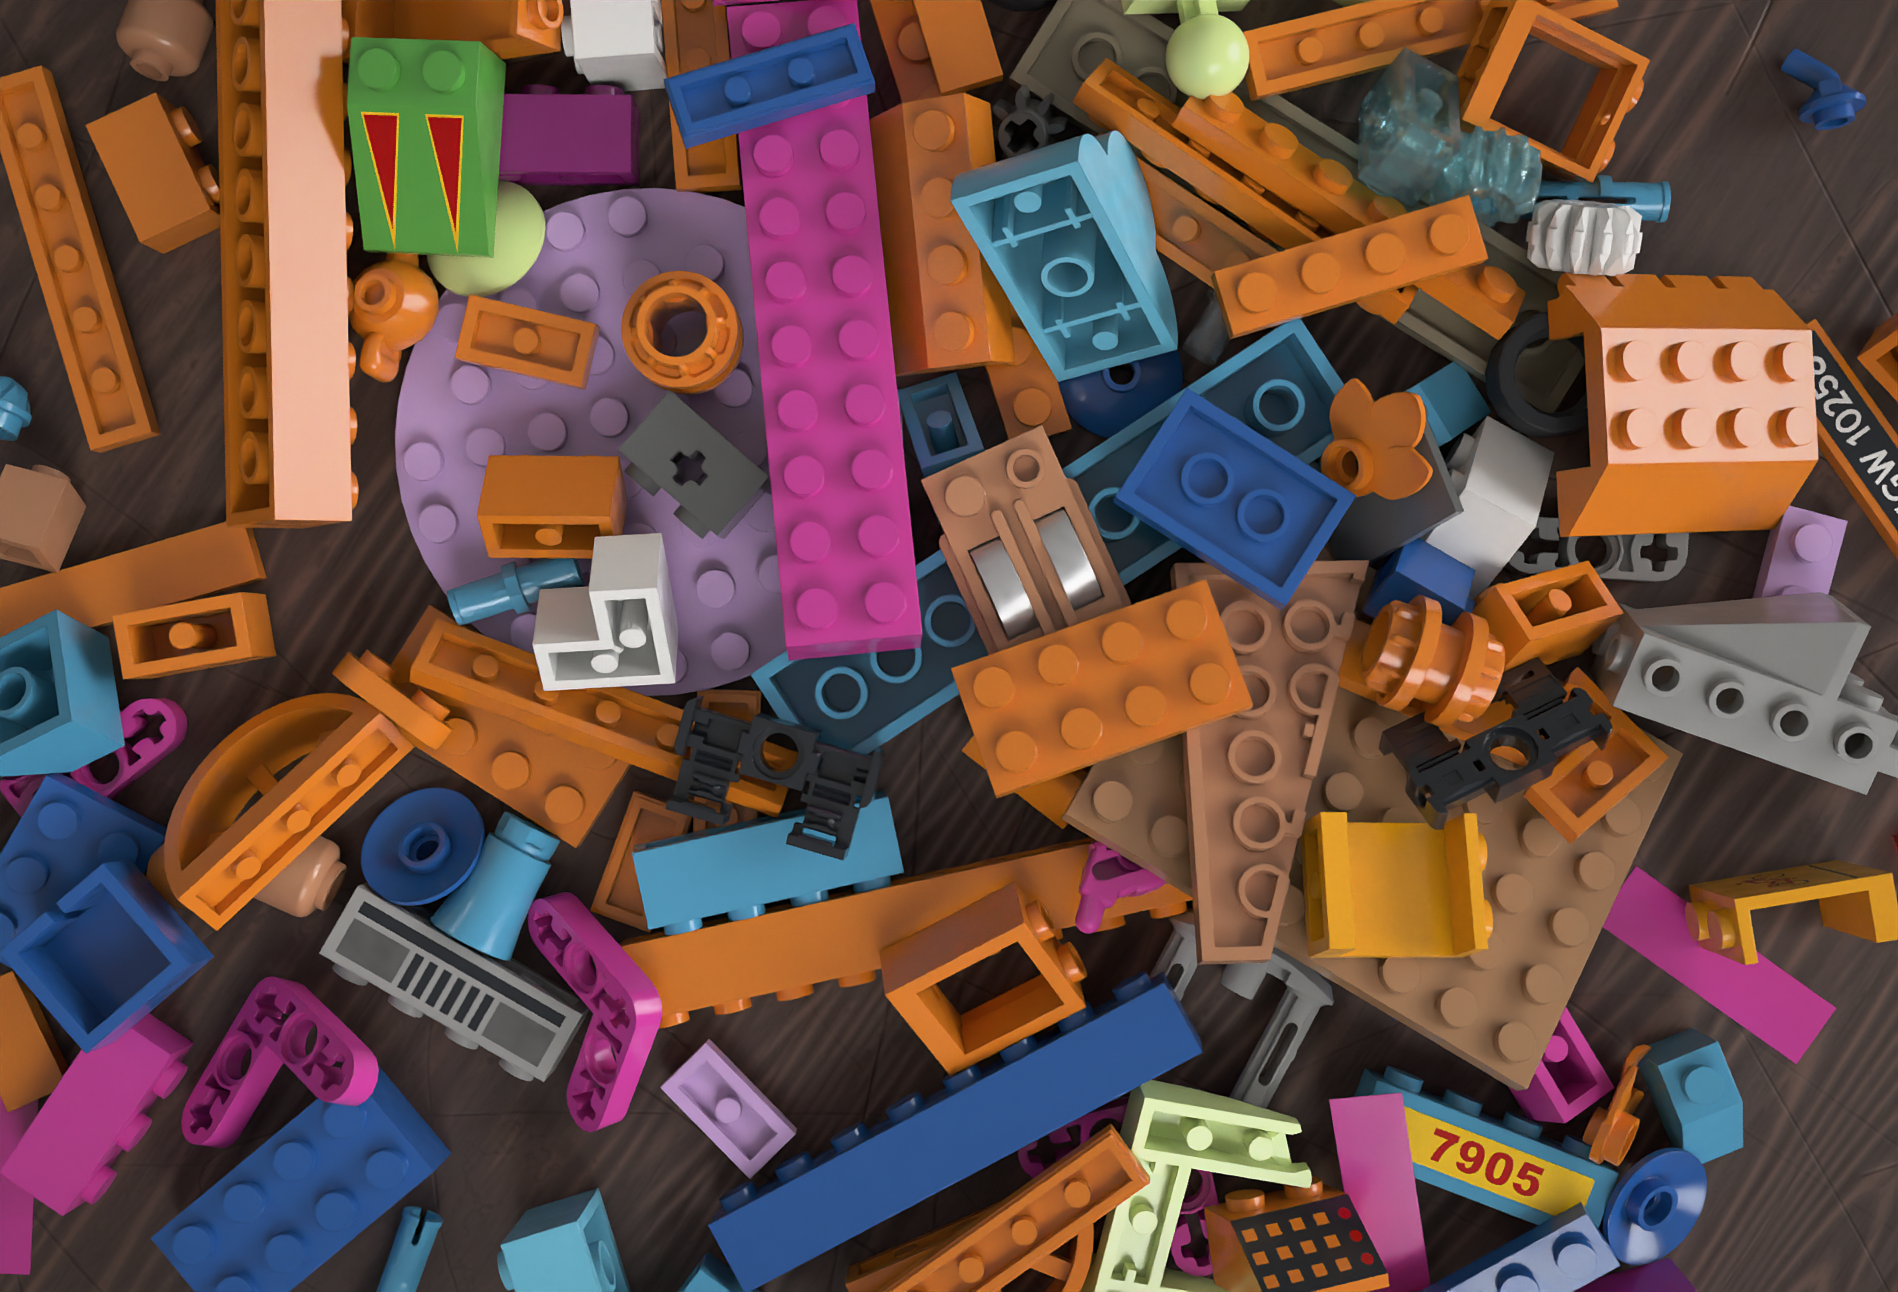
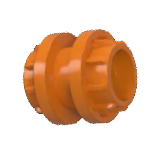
[621,270,744,395]
[1359,595,1505,728]

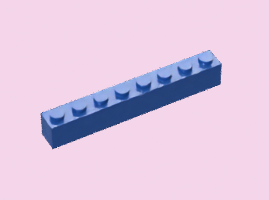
[708,971,1203,1292]

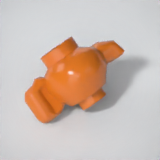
[348,253,439,383]

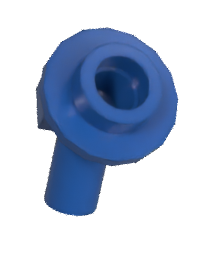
[1781,48,1867,130]

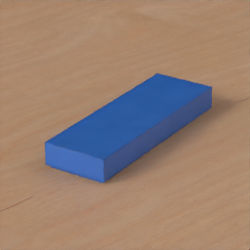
[663,23,875,149]

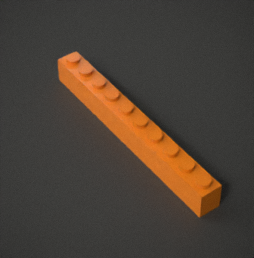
[619,837,1193,1029]

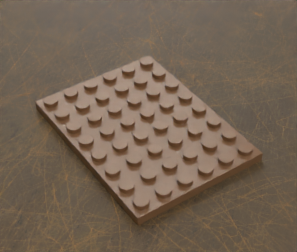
[1061,541,1683,1091]

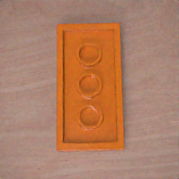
[951,579,1253,798]
[368,605,632,848]

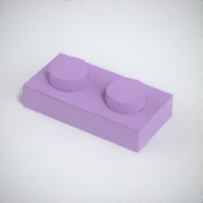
[1753,506,1848,598]
[660,1039,797,1179]

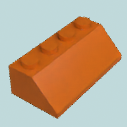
[869,93,1015,377]

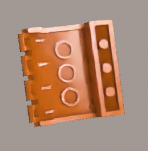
[1547,273,1819,537]

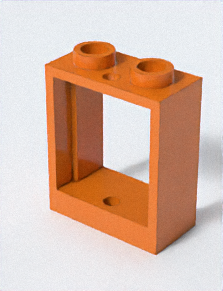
[1437,0,1650,183]
[879,881,1087,1076]

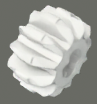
[1526,199,1643,276]

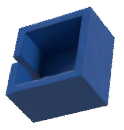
[0,859,214,1054]

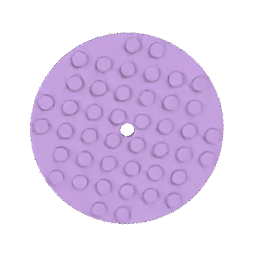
[395,188,904,696]

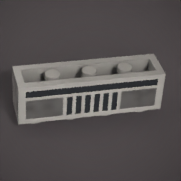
[319,882,590,1082]

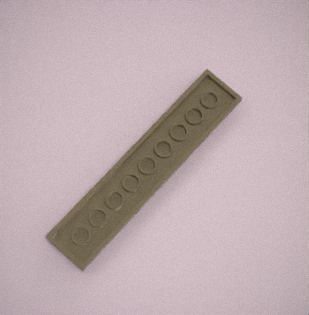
[1009,0,1585,413]

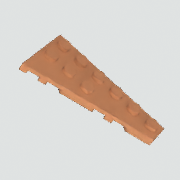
[1170,560,1369,965]

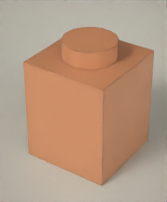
[0,464,87,573]

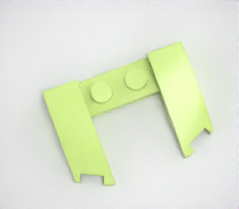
[1080,1080,1312,1292]

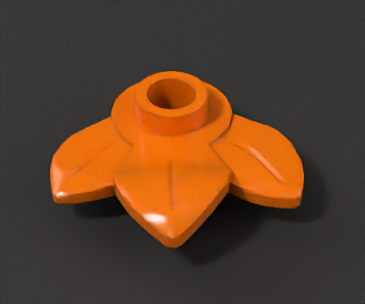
[1321,378,1433,500]
[1583,1044,1652,1166]

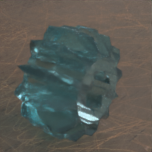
[1428,126,1543,228]

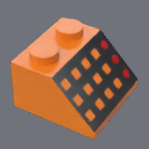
[1204,1176,1390,1292]

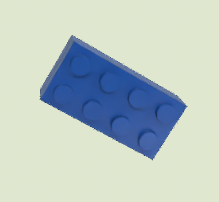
[151,1065,452,1292]

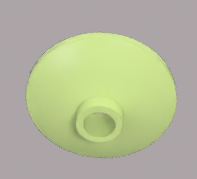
[427,181,546,297]

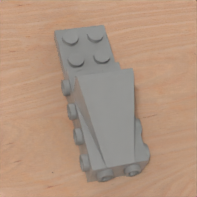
[1589,592,1898,795]

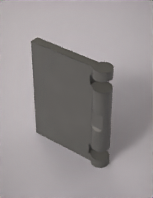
[1308,403,1464,566]

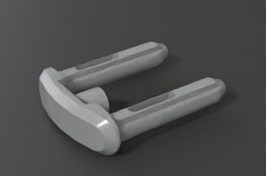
[1116,908,1334,1109]

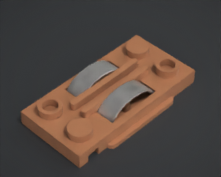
[921,425,1131,655]

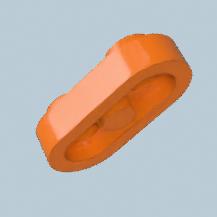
[332,649,453,750]

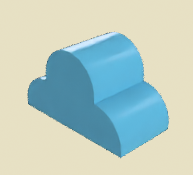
[950,131,1178,382]

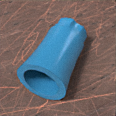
[430,812,560,961]

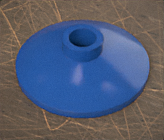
[1057,350,1183,439]
[361,788,485,906]
[1603,1147,1707,1265]

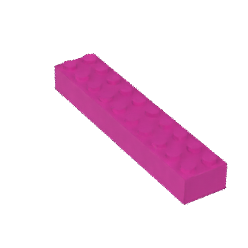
[727,0,922,660]

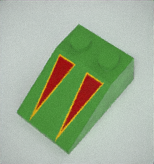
[347,37,506,258]

